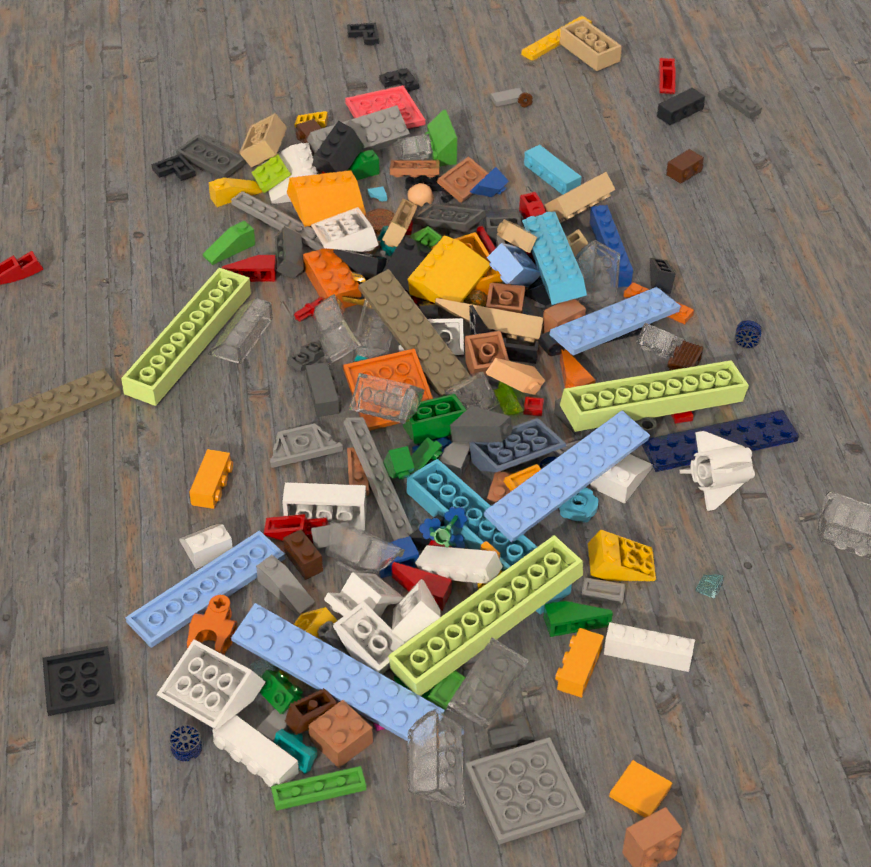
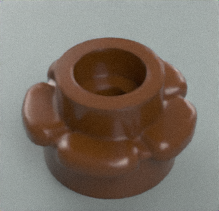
[518,92,533,108]

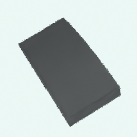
[287,342,326,372]

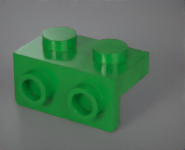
[411,438,443,474]
[259,670,305,714]

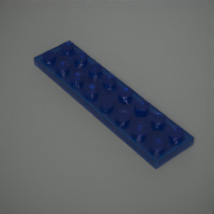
[642,410,799,472]

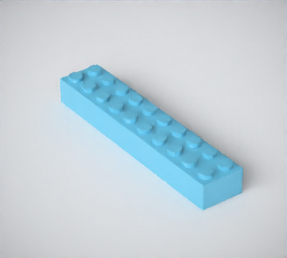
[407,459,572,614]

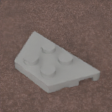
[270,423,343,468]

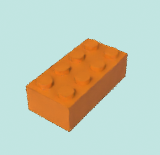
[303,248,361,313]

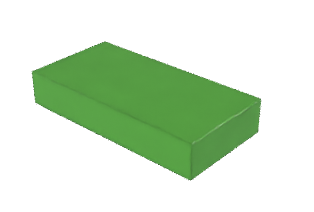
[426,670,466,712]

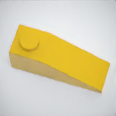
[208,178,262,207]

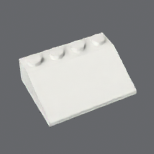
[262,143,317,204]
[311,207,379,252]
[156,640,265,730]

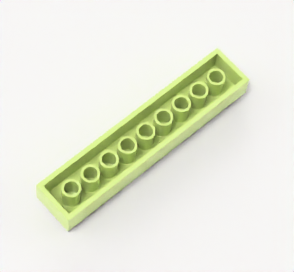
[121,268,251,406]
[560,360,749,432]
[388,535,583,696]

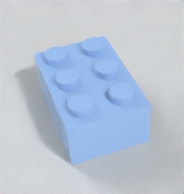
[487,243,540,287]

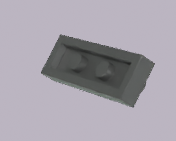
[718,86,762,119]

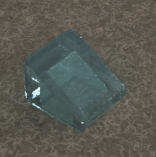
[695,575,724,599]
[250,658,275,678]

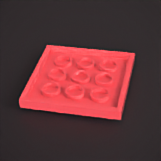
[345,86,425,129]

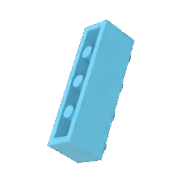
[524,145,582,195]

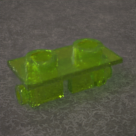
[493,381,523,416]

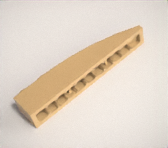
[382,199,417,247]
[435,298,543,343]

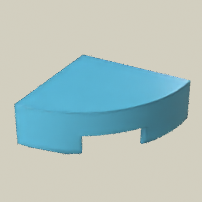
[367,187,387,201]

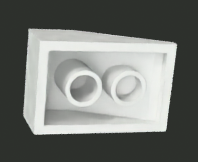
[590,454,653,504]
[392,579,440,643]
[333,601,405,674]

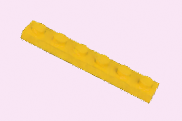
[521,16,592,61]

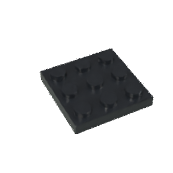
[42,646,115,716]

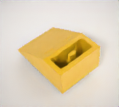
[588,529,656,581]

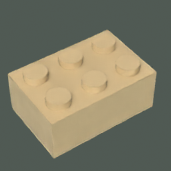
[240,113,287,167]

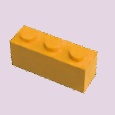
[189,449,233,509]
[555,628,604,698]

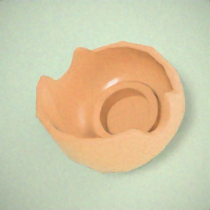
[407,183,434,207]

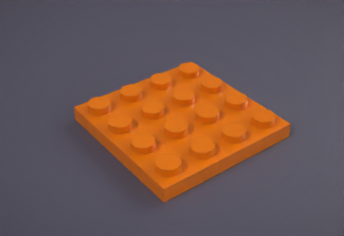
[343,348,433,431]

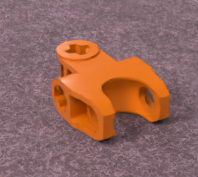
[187,595,237,655]

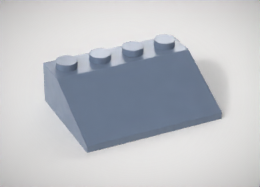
[469,418,566,472]

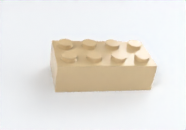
[559,19,622,71]
[543,172,615,223]

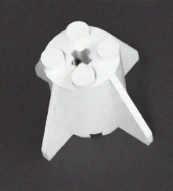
[679,431,755,511]

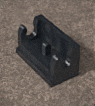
[503,337,539,364]

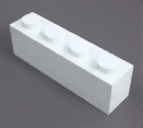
[415,545,503,584]
[604,622,695,672]
[212,715,299,787]

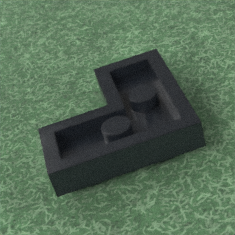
[347,23,379,45]
[379,68,419,92]
[151,154,196,181]

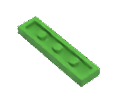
[271,766,366,811]

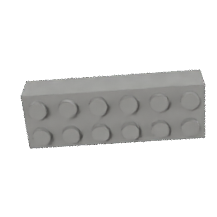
[307,105,410,155]

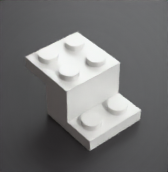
[324,572,404,617]

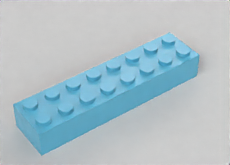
[522,211,587,305]

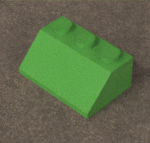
[425,110,457,166]

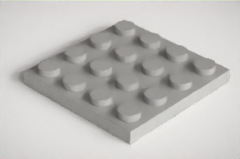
[465,737,586,845]

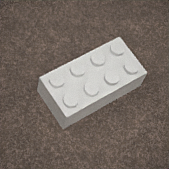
[283,483,367,530]

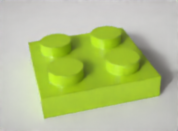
[251,154,291,193]

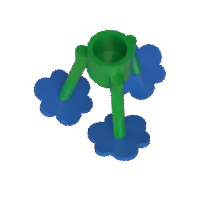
[419,506,468,549]

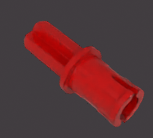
[294,297,326,322]

